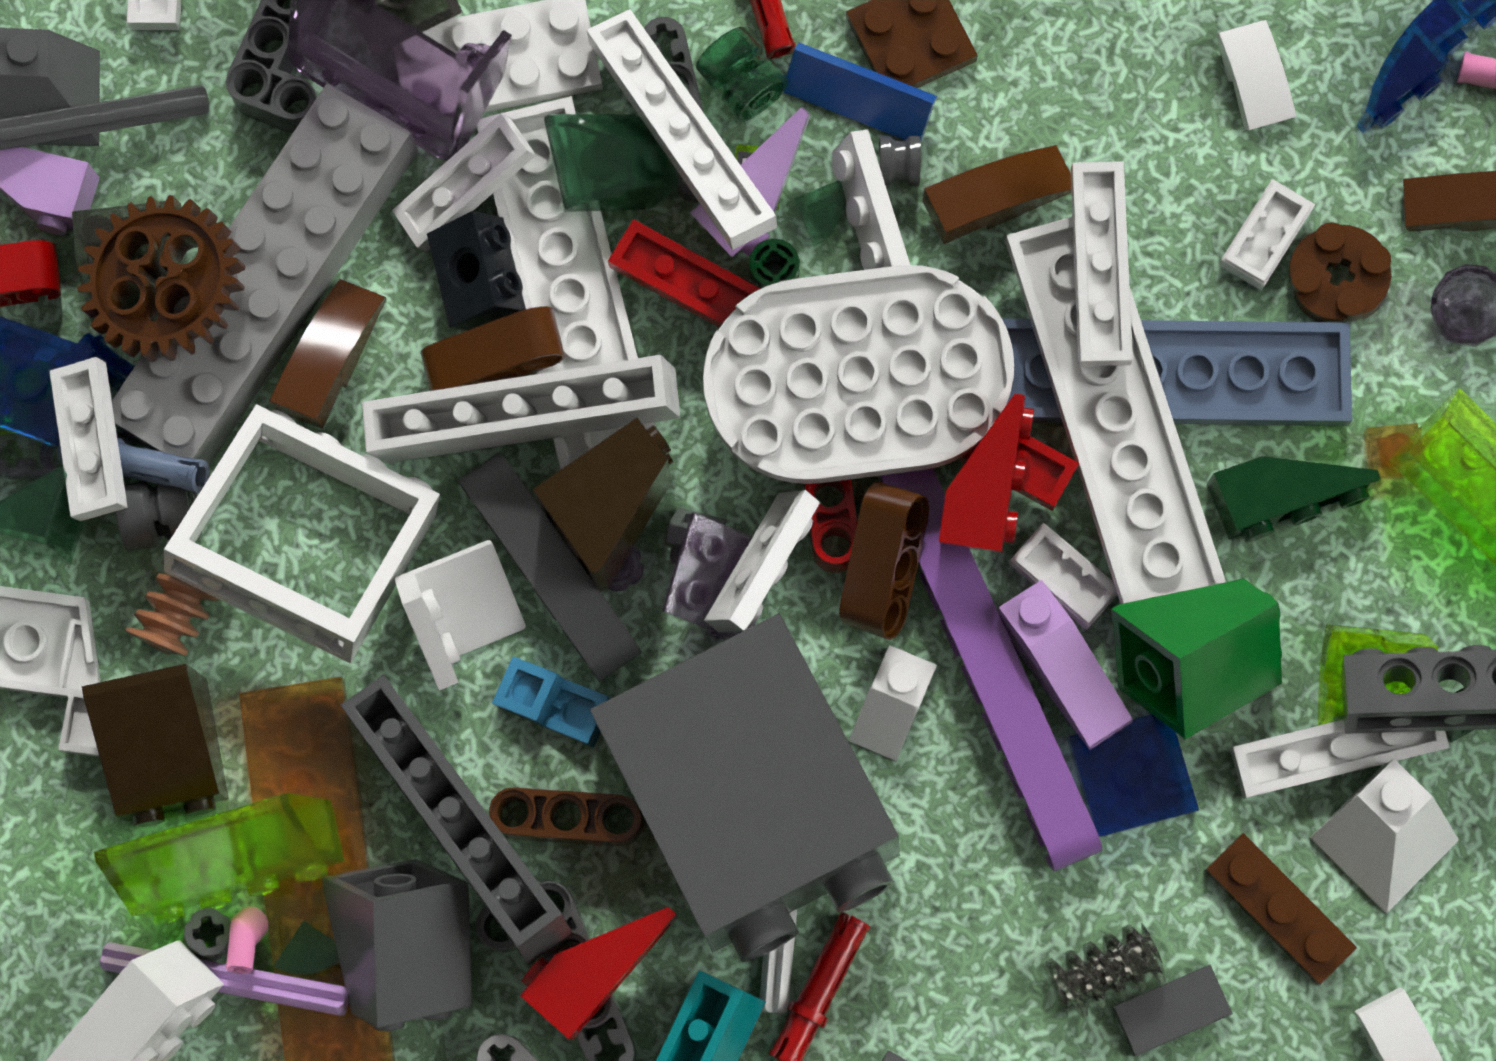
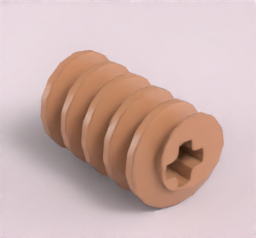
[125,573,219,656]

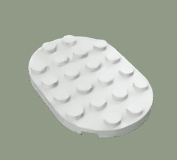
[703,265,1014,484]

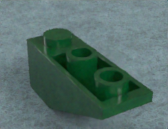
[1207,456,1381,542]

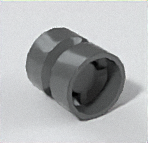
[115,481,202,551]

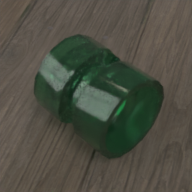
[696,26,789,122]

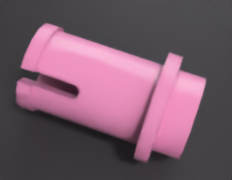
[1457,51,1496,89]

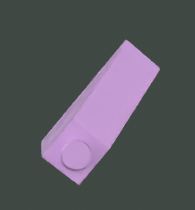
[690,107,811,257]
[0,147,99,236]
[999,580,1133,750]

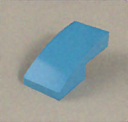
[492,656,611,748]

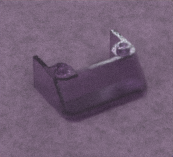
[288,0,512,161]

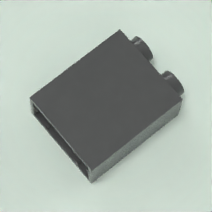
[590,613,900,962]

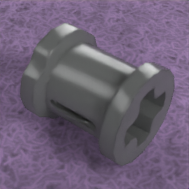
[183,908,231,962]

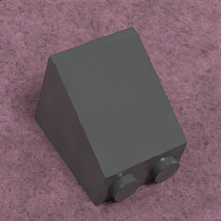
[322,859,472,1031]

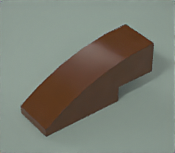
[922,145,1071,244]
[269,279,386,429]

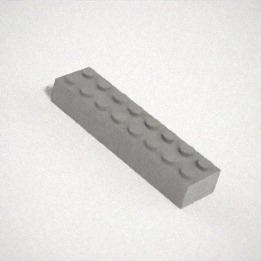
[112,83,418,465]

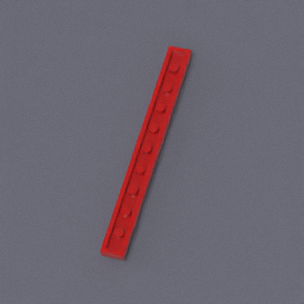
[608,219,1079,511]

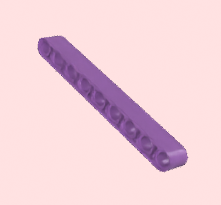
[880,468,1102,872]

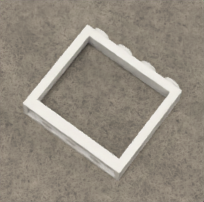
[164,404,440,664]

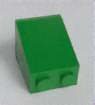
[1111,578,1282,739]

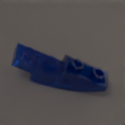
[1357,0,1496,133]

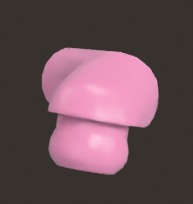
[226,907,268,973]

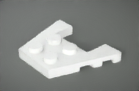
[0,586,101,757]

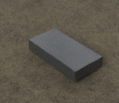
[1112,964,1233,1056]

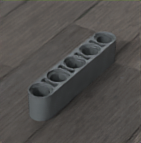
[458,452,642,682]

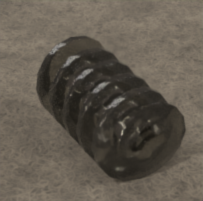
[1045,923,1166,1018]

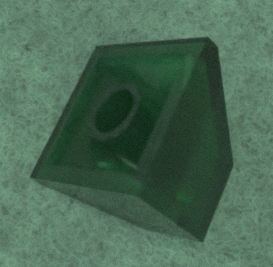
[544,114,680,212]

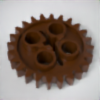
[77,195,245,362]

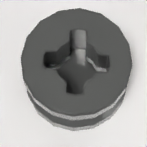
[879,136,921,186]

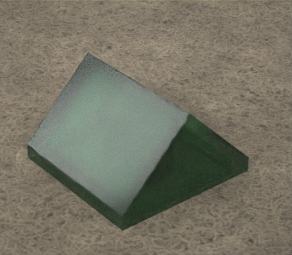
[0,465,84,564]

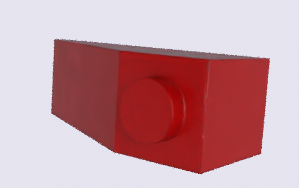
[520,907,678,1041]

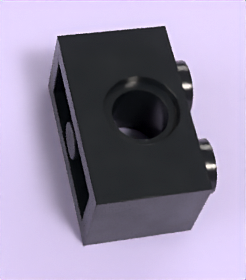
[427,211,526,330]

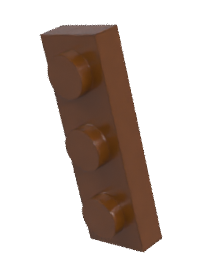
[1204,833,1357,985]

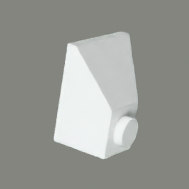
[1310,759,1459,914]

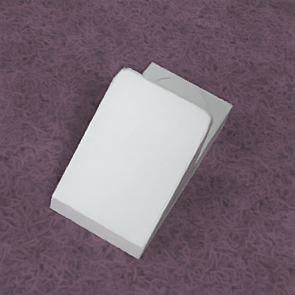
[849,645,937,762]

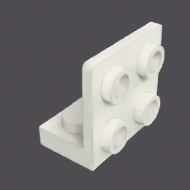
[394,540,526,690]

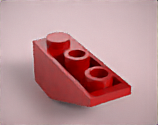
[938,393,1034,553]

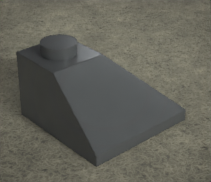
[0,27,100,146]

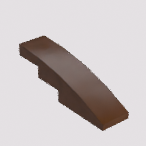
[1403,171,1496,231]

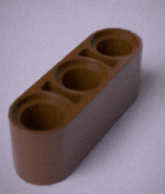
[420,306,565,391]
[839,481,930,640]
[489,787,644,847]

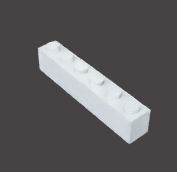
[362,355,681,463]

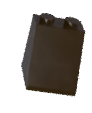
[533,417,674,592]
[81,664,229,827]

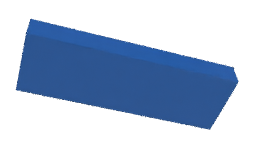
[782,42,937,142]

